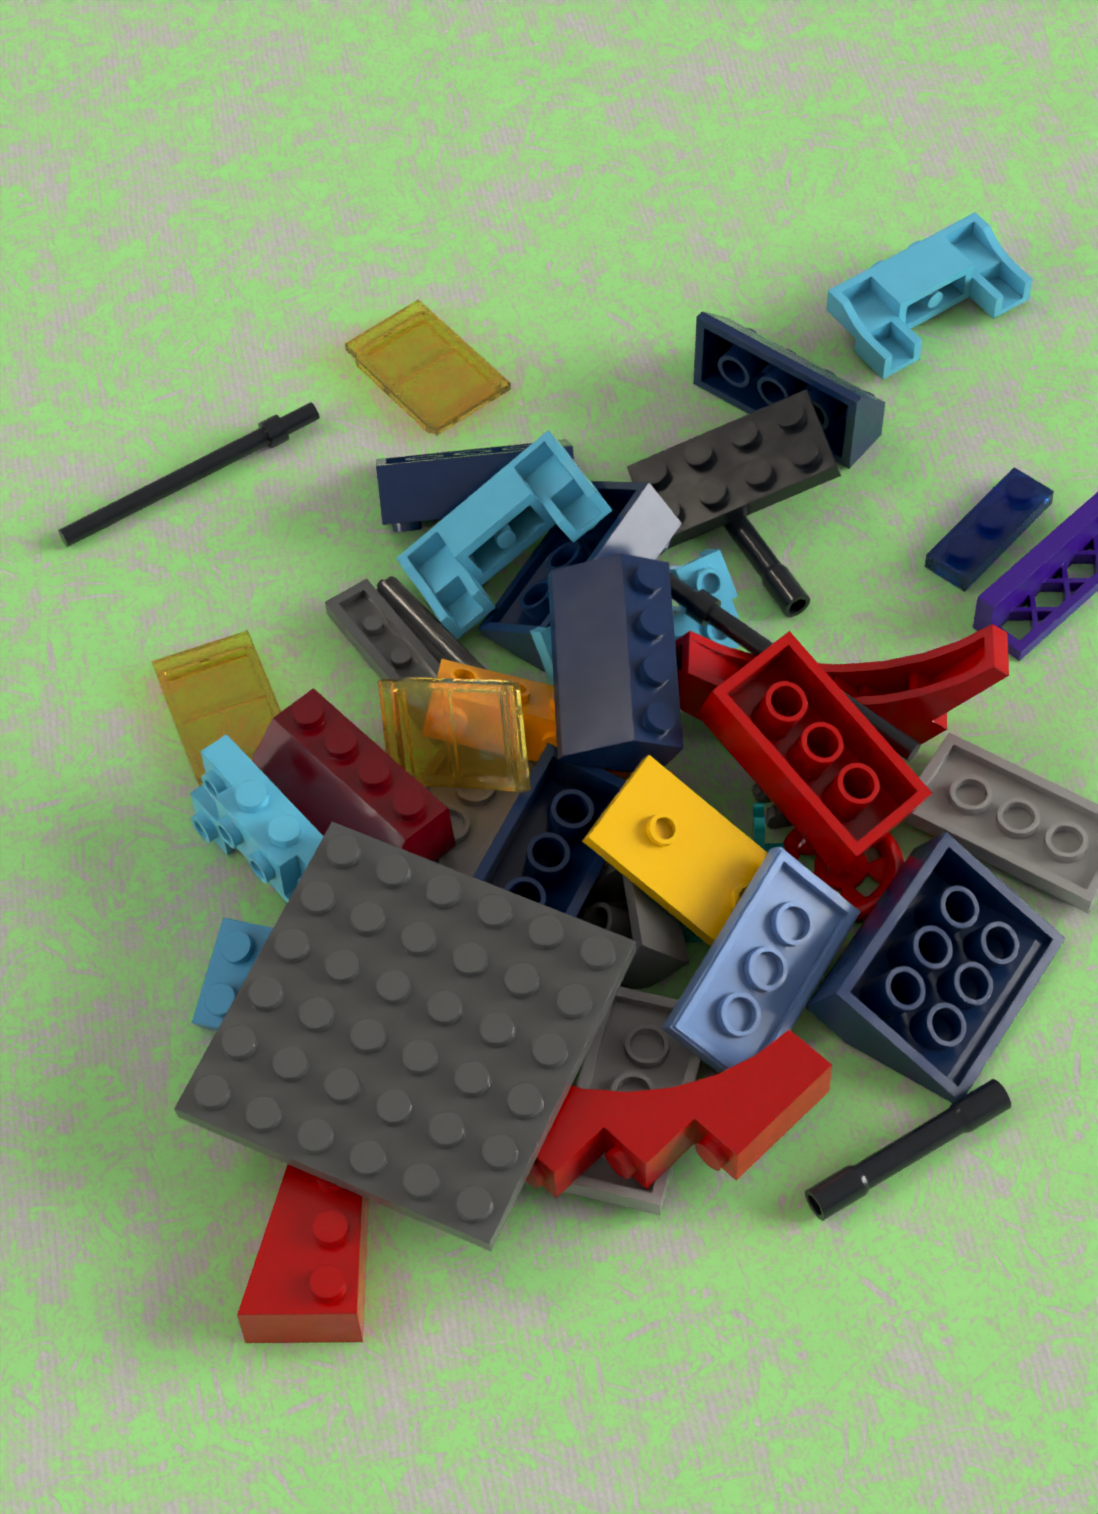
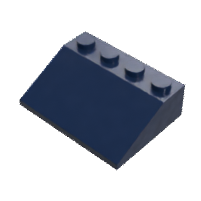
[805,832,1066,1103]

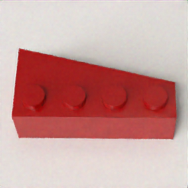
[237,1164,369,1343]

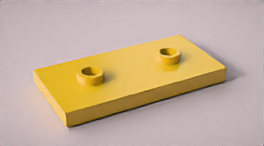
[583,755,768,946]

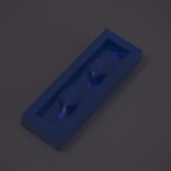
[925,467,1054,592]

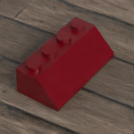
[251,688,456,862]

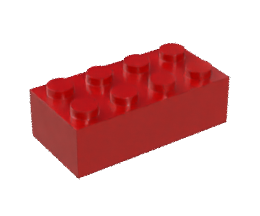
[696,631,932,876]

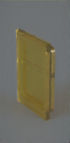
[345,299,511,436]
[152,630,281,787]
[378,677,531,792]

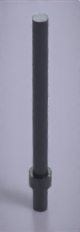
[58,402,320,547]
[670,573,921,761]

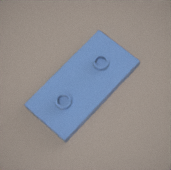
[661,846,861,1073]

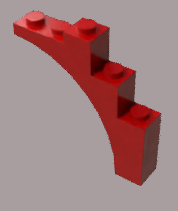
[675,624,1009,745]
[526,1029,832,1198]

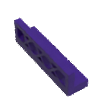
[973,492,1098,661]

